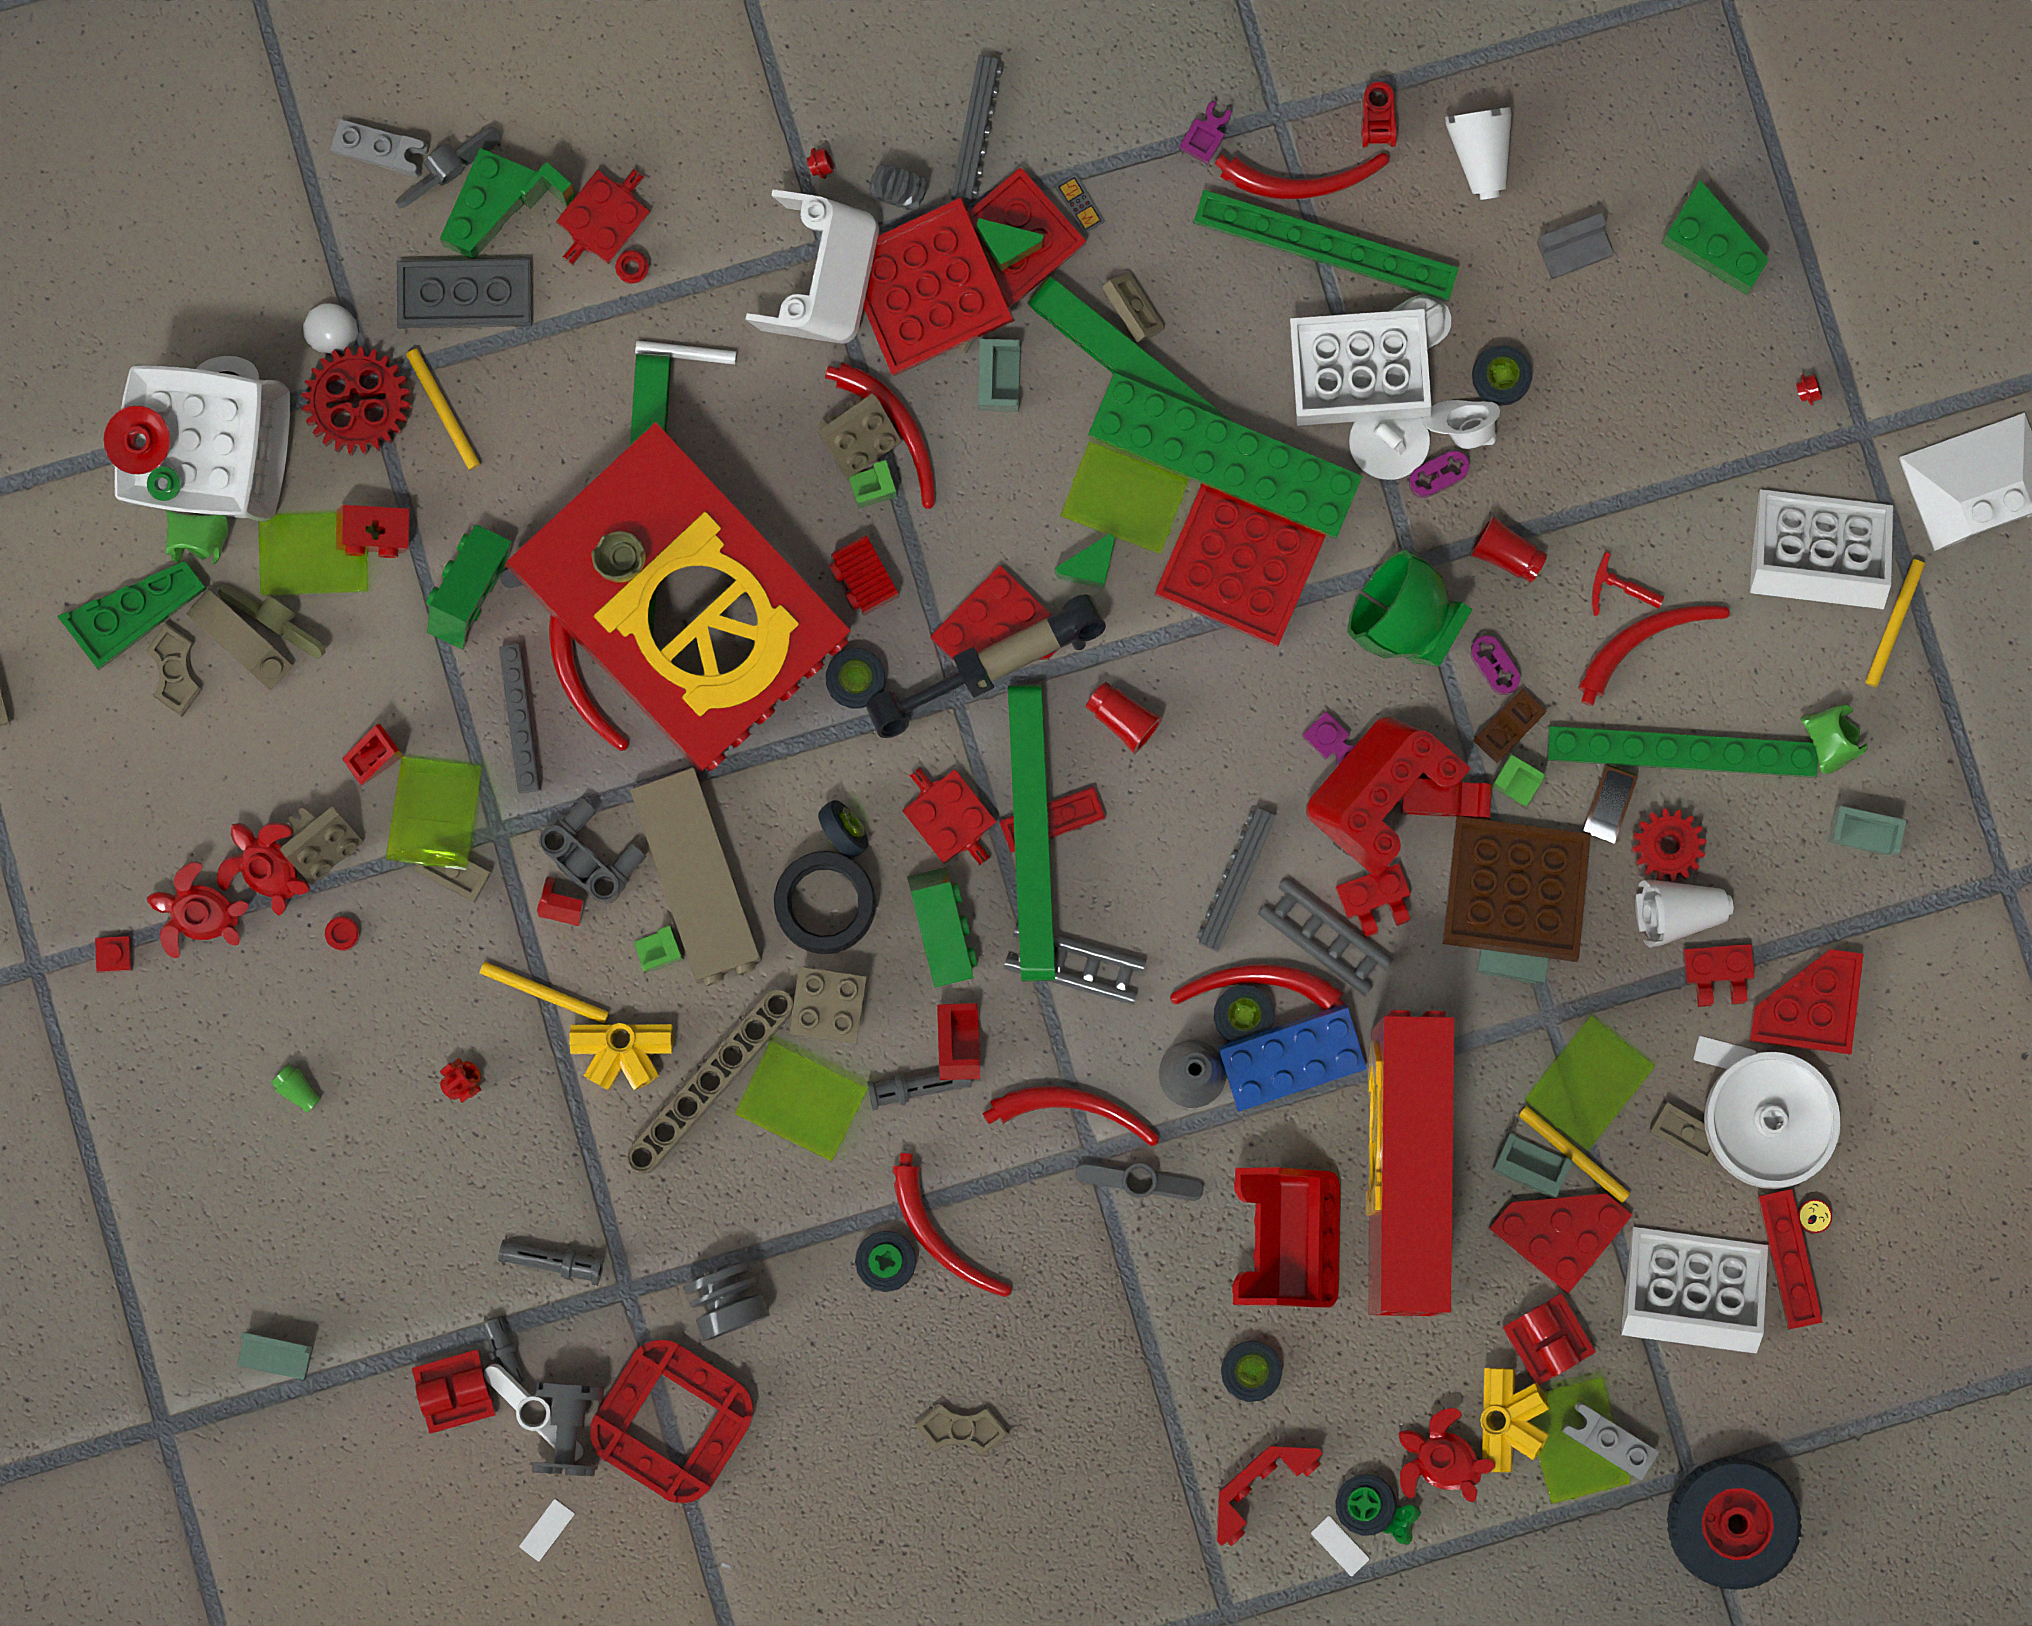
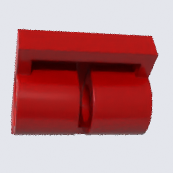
[1502,1293,1596,1385]
[412,1349,496,1434]

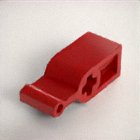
[1401,778,1492,818]

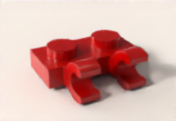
[1335,863,1411,938]
[1683,944,1755,1007]

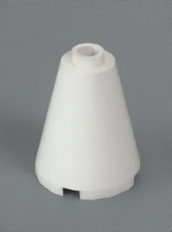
[1445,107,1512,200]
[1635,880,1734,948]

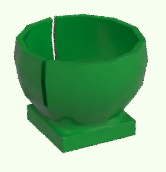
[1347,549,1473,667]

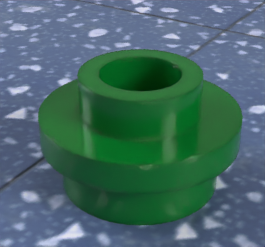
[147,467,181,501]

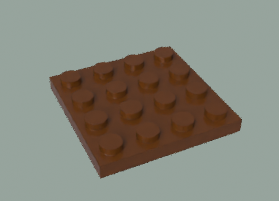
[1442,816,1591,962]

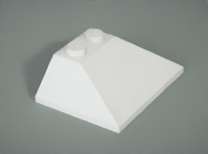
[1899,413,2032,551]

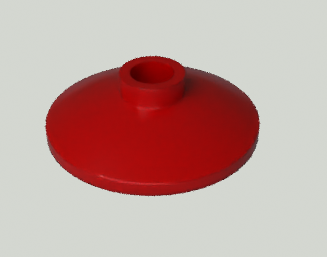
[103,406,171,474]

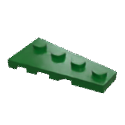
[57,561,206,670]

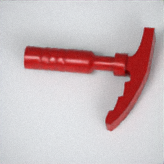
[1592,552,1664,616]

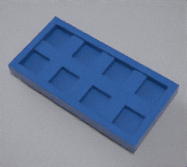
[1217,1004,1367,1112]

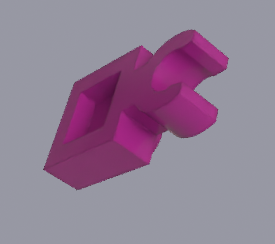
[1179,101,1231,165]
[1302,712,1354,765]

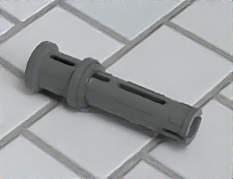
[867,1072,972,1111]
[498,1240,604,1286]

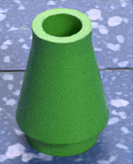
[270,1063,321,1113]

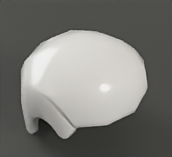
[303,303,358,355]

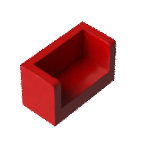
[937,1003,981,1080]

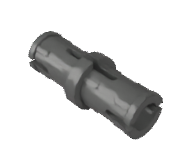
[481,1316,525,1383]

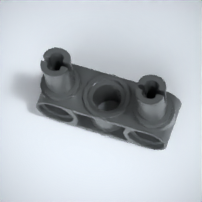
[539,798,646,904]

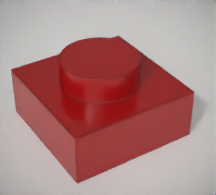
[95,936,132,973]

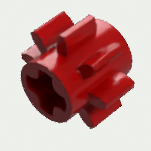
[440,1058,482,1103]

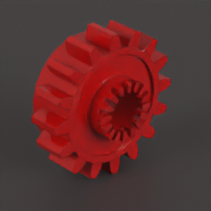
[1631,808,1706,882]

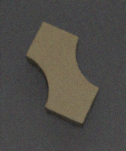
[146,623,201,717]
[914,1404,1009,1456]

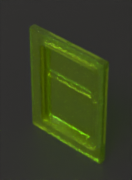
[1060,442,1189,554]
[258,513,369,596]
[385,757,482,870]
[1524,1016,1655,1151]
[735,1041,868,1162]
[1529,1377,1630,1504]

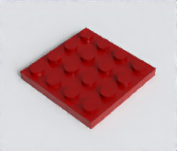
[863,198,1015,376]
[1154,484,1326,648]

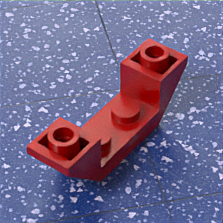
[1216,1446,1323,1546]

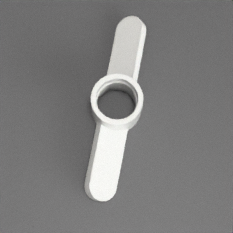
[484,1364,583,1462]

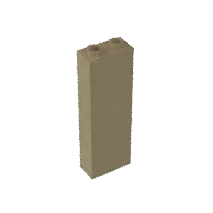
[630,768,761,986]

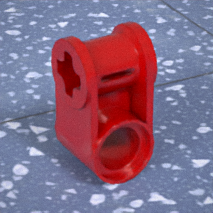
[1361,81,1396,148]

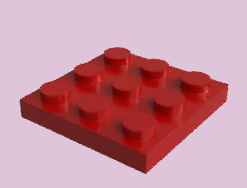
[968,167,1086,308]

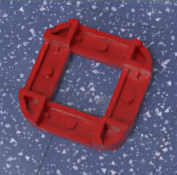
[590,1340,754,1503]

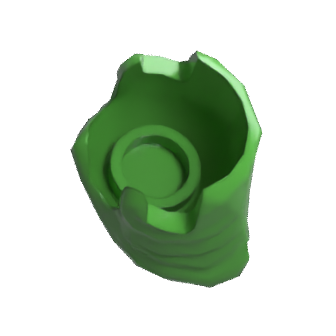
[165,510,229,565]
[1800,705,1867,775]

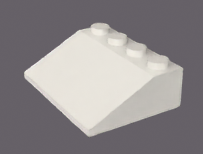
[1290,309,1431,426]
[1750,489,1893,609]
[1621,1227,1768,1353]

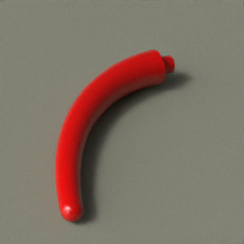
[1214,153,1389,199]
[825,362,935,509]
[1578,605,1730,706]
[549,614,629,751]
[1170,964,1349,1011]
[982,1086,1159,1146]
[892,1153,1012,1297]

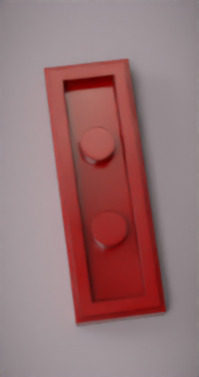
[999,787,1106,853]

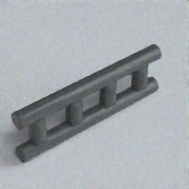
[1258,877,1394,996]
[1004,924,1146,1005]

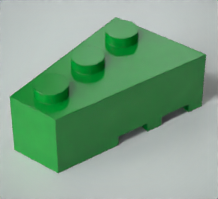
[439,148,537,259]
[1661,180,1769,295]
[426,524,512,650]
[907,867,978,988]

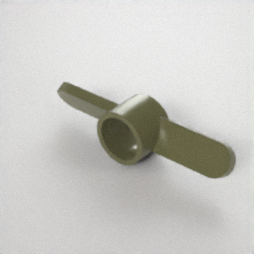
[218,584,326,659]

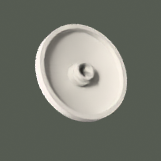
[1704,1052,1840,1189]

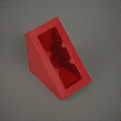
[342,723,404,786]

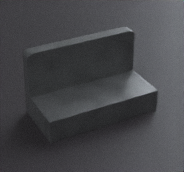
[1537,213,1613,279]

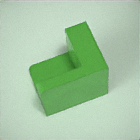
[849,460,897,509]
[1492,754,1546,806]
[634,926,683,974]

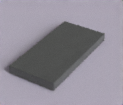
[397,259,532,329]

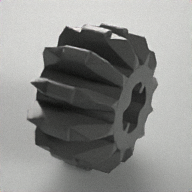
[869,165,926,210]

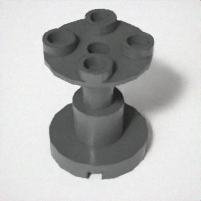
[530,1383,604,1476]

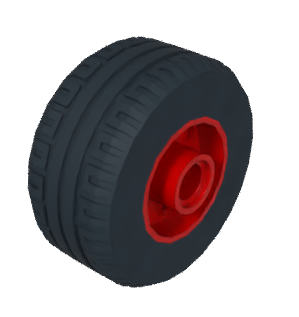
[1667,1458,1802,1590]

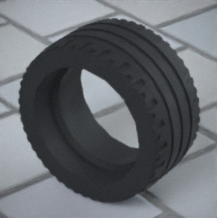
[774,851,876,954]

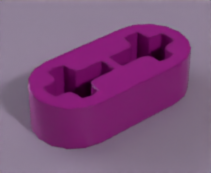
[1409,451,1470,498]
[1470,636,1520,695]

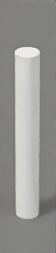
[635,340,737,365]

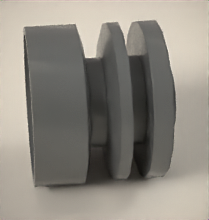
[683,1261,770,1341]

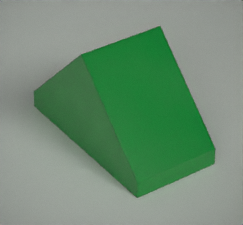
[977,218,1043,271]
[1054,533,1115,589]

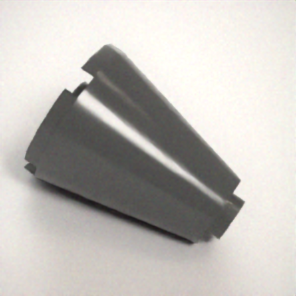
[1159,1040,1226,1108]

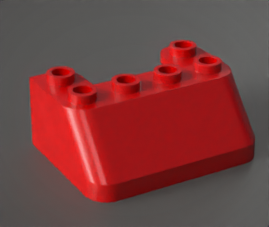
[1306,717,1471,877]
[1232,1167,1340,1308]

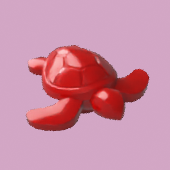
[217,822,310,915]
[147,861,249,958]
[1398,1407,1496,1503]

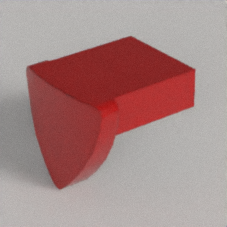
[537,876,583,926]

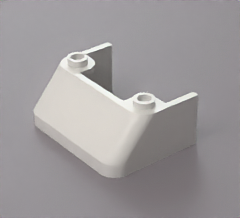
[745,189,879,344]

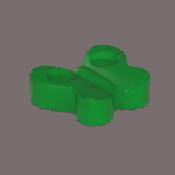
[1383,1505,1421,1545]

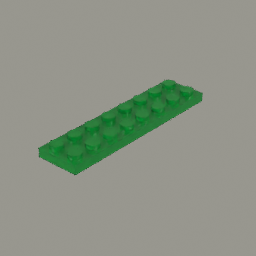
[1088,373,1363,539]

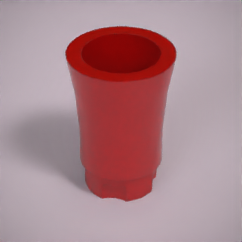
[1469,515,1547,583]
[1086,682,1163,754]

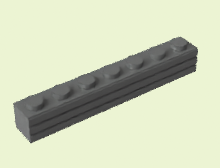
[951,55,1002,204]
[499,644,540,794]
[1196,808,1276,952]

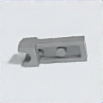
[330,119,429,178]
[1561,1402,1659,1481]

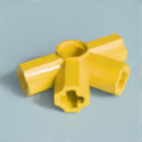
[569,1023,674,1091]
[1480,1367,1551,1472]

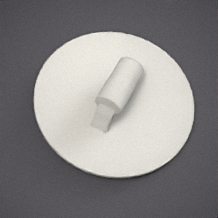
[1349,417,1430,480]

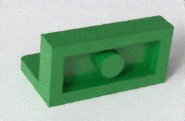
[520,162,576,209]

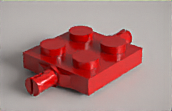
[556,169,650,266]
[902,767,997,866]

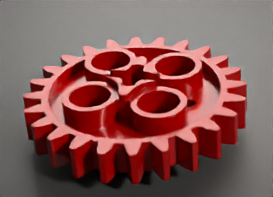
[301,346,411,456]

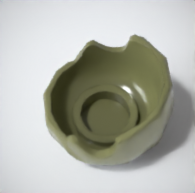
[591,530,646,583]

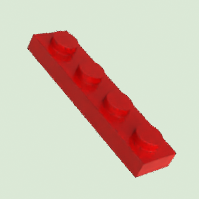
[1757,1189,1823,1330]

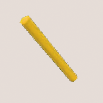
[406,348,481,471]
[1865,559,1925,688]
[479,961,610,1024]
[1518,1105,1631,1203]

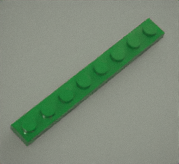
[1193,190,1459,302]
[1547,726,1818,778]

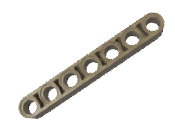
[626,989,794,1174]

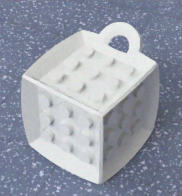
[115,356,290,521]

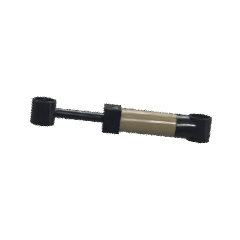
[866,594,1106,738]

